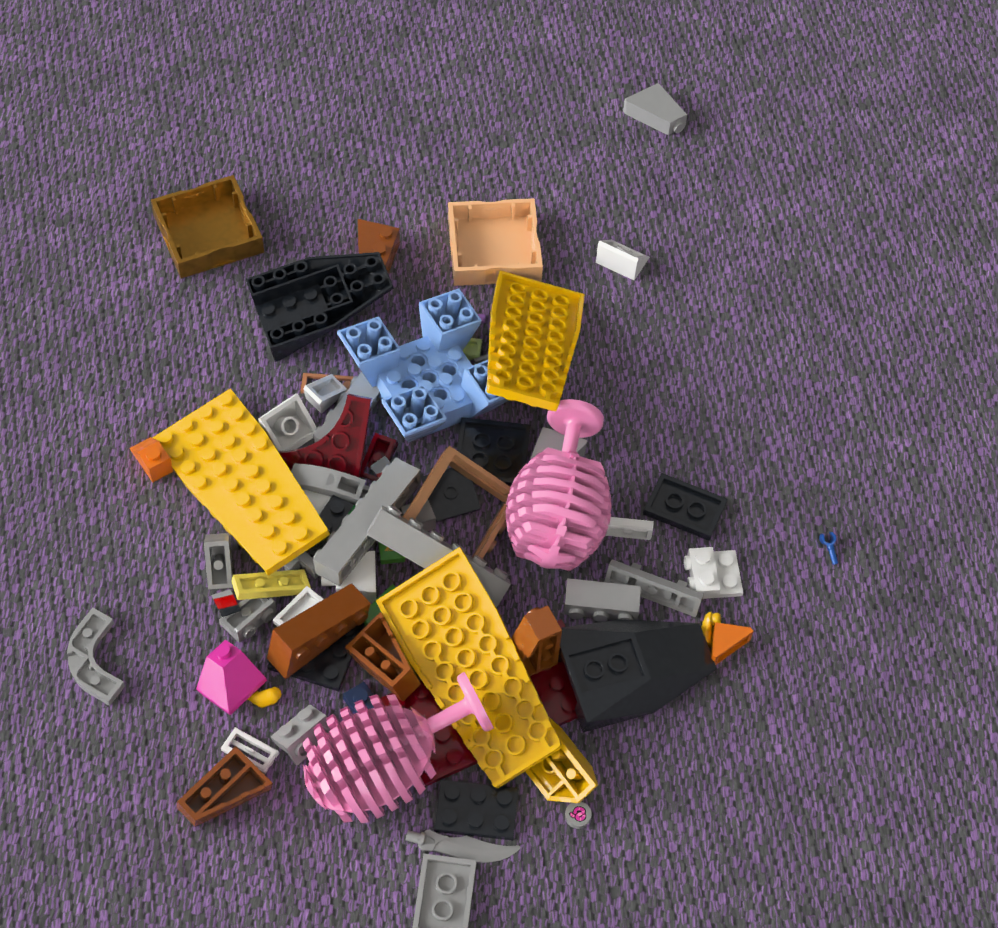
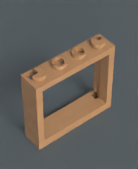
[403,446,510,559]

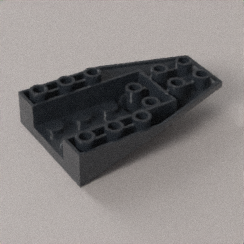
[246,252,394,362]
[558,619,717,733]

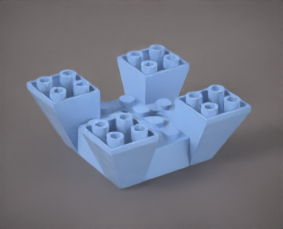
[337,288,509,443]

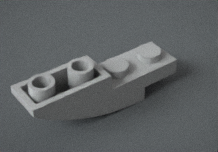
[291,463,369,505]

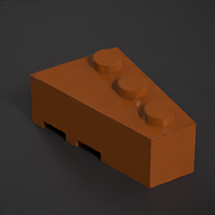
[358,219,400,274]
[512,605,562,676]
[345,612,421,702]
[177,746,273,827]

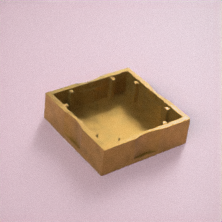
[151,175,265,279]

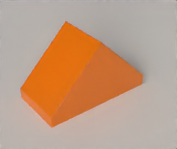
[711,622,754,665]

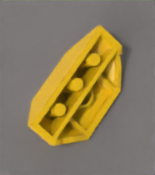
[525,718,598,803]

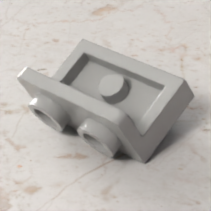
[219,598,277,643]
[271,704,330,765]

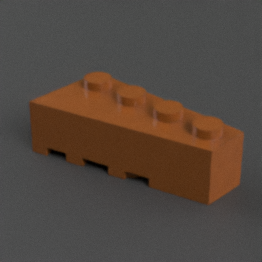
[267,583,371,679]

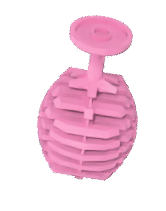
[505,399,612,571]
[302,672,494,823]

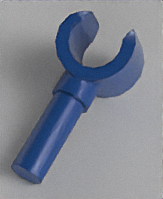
[819,532,839,565]

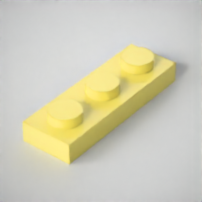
[232,569,311,600]

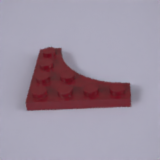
[278,394,373,478]

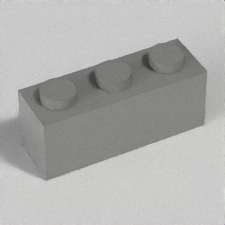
[564,578,641,622]

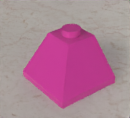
[196,640,267,715]

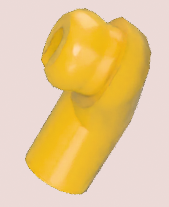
[247,687,282,708]

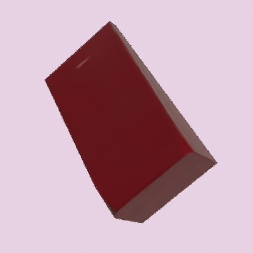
[360,433,399,481]

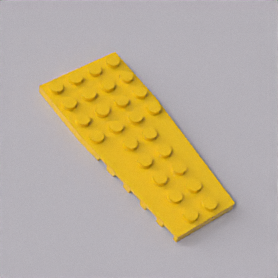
[487,270,585,412]
[153,388,330,575]
[376,547,563,788]

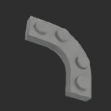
[67,607,125,706]

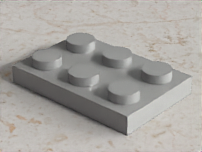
[412,853,477,928]

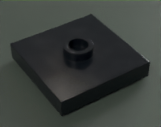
[421,468,481,522]

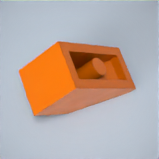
[130,437,174,483]

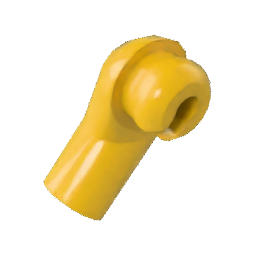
[701,611,721,648]

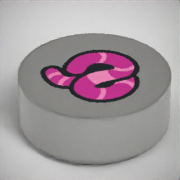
[565,801,592,829]

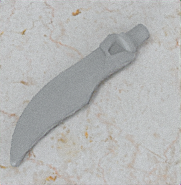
[405,830,521,863]

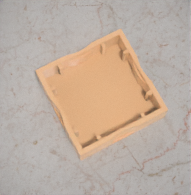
[448,198,543,286]

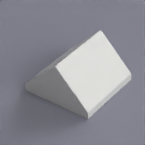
[596,239,650,280]
[258,394,317,451]

